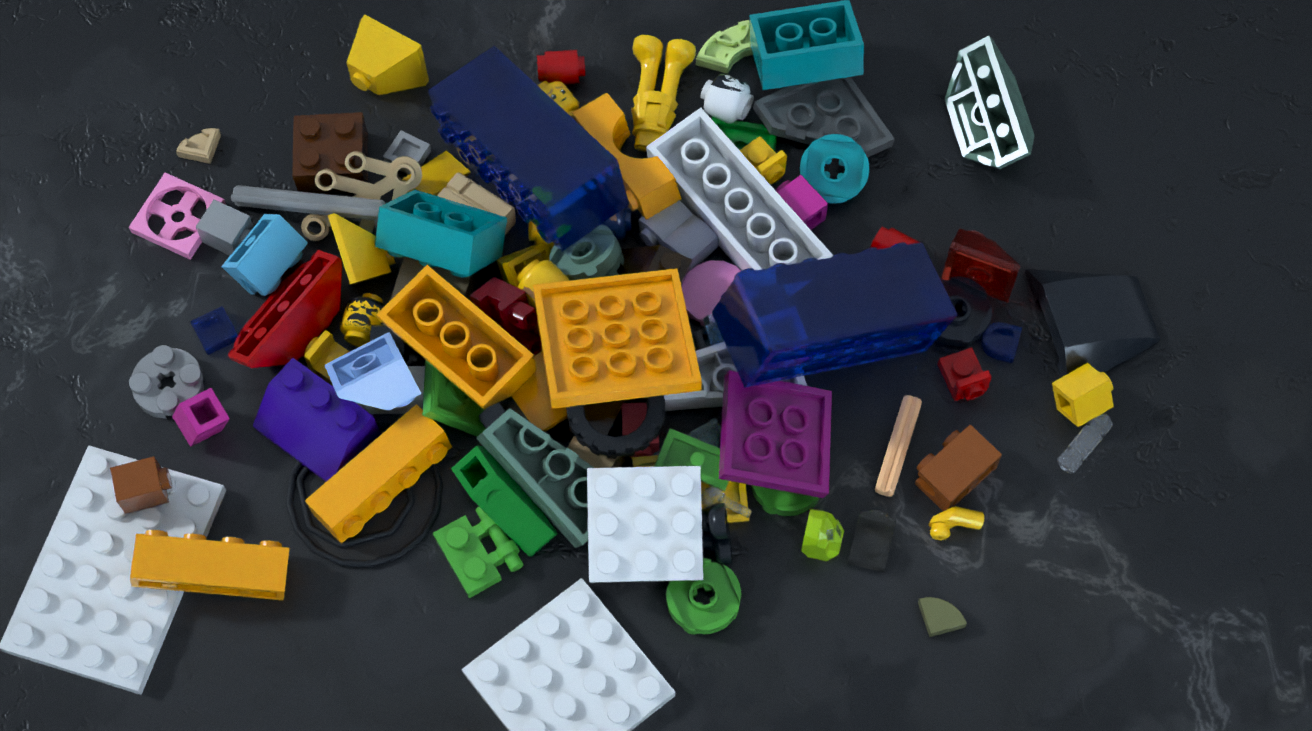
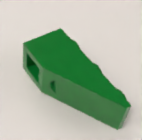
[451,446,558,557]

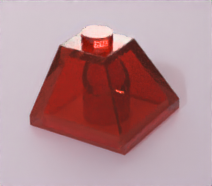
[941,228,1021,303]

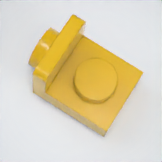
[740,136,787,184]
[304,330,350,386]

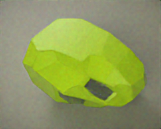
[801,509,844,561]

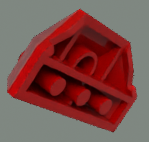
[228,250,342,368]

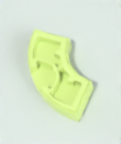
[696,20,753,74]

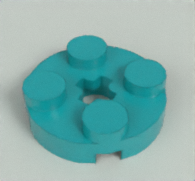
[800,134,869,203]

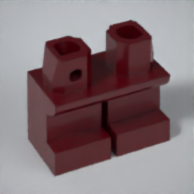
[470,277,542,356]

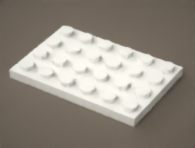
[0,445,226,695]

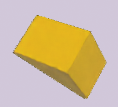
[496,243,551,288]

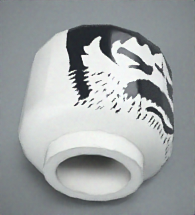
[701,74,754,124]

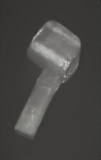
[701,487,752,518]

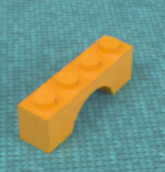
[572,93,681,220]

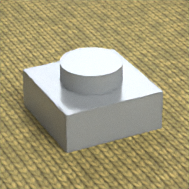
[383,130,431,175]

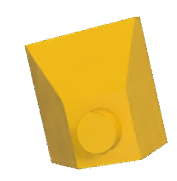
[346,15,429,95]
[328,213,396,285]

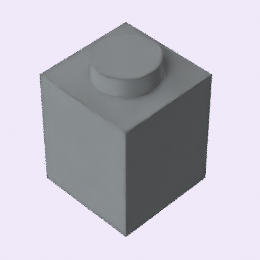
[196,200,254,255]

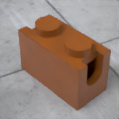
[915,425,1002,511]

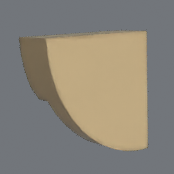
[176,128,221,164]

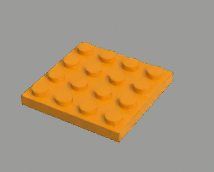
[533,268,702,409]

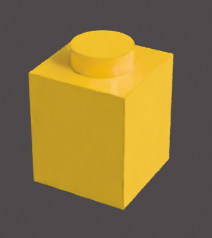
[1052,363,1114,427]

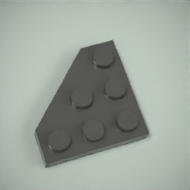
[753,77,895,158]

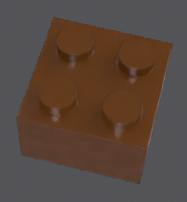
[292,112,368,194]

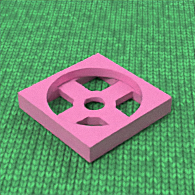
[129,173,226,260]

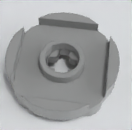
[129,345,204,418]

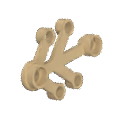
[301,151,422,241]

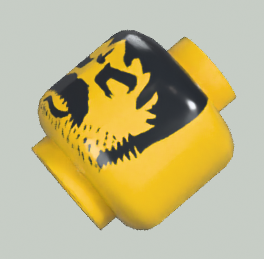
[339,293,385,347]

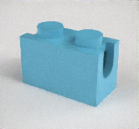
[221,214,308,296]

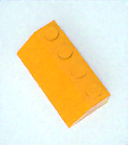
[376,265,536,409]

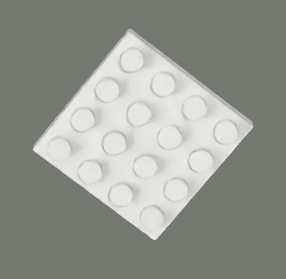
[462,578,676,731]

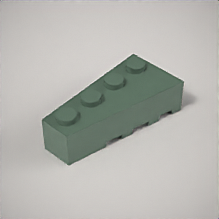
[476,408,594,548]

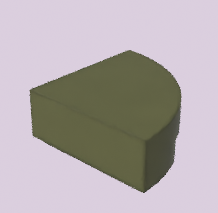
[918,597,967,637]

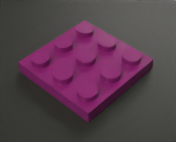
[719,370,832,498]

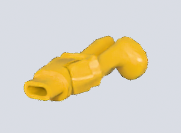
[631,35,696,152]

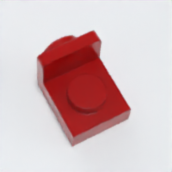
[937,347,992,401]

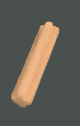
[875,395,922,497]

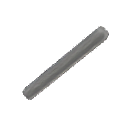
[231,185,385,221]

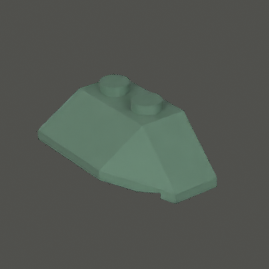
[945,36,1035,169]

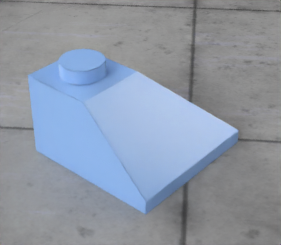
[325,332,421,411]

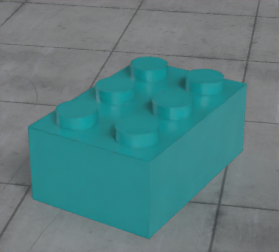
[749,0,864,90]
[375,189,507,277]

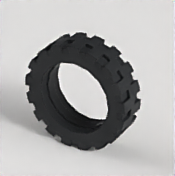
[566,395,665,459]

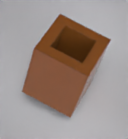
[110,456,172,514]

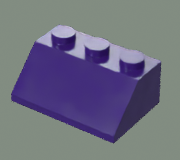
[253,358,381,482]

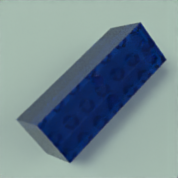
[428,46,629,252]
[712,242,958,388]

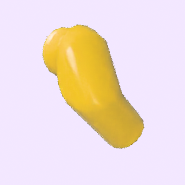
[929,506,984,540]

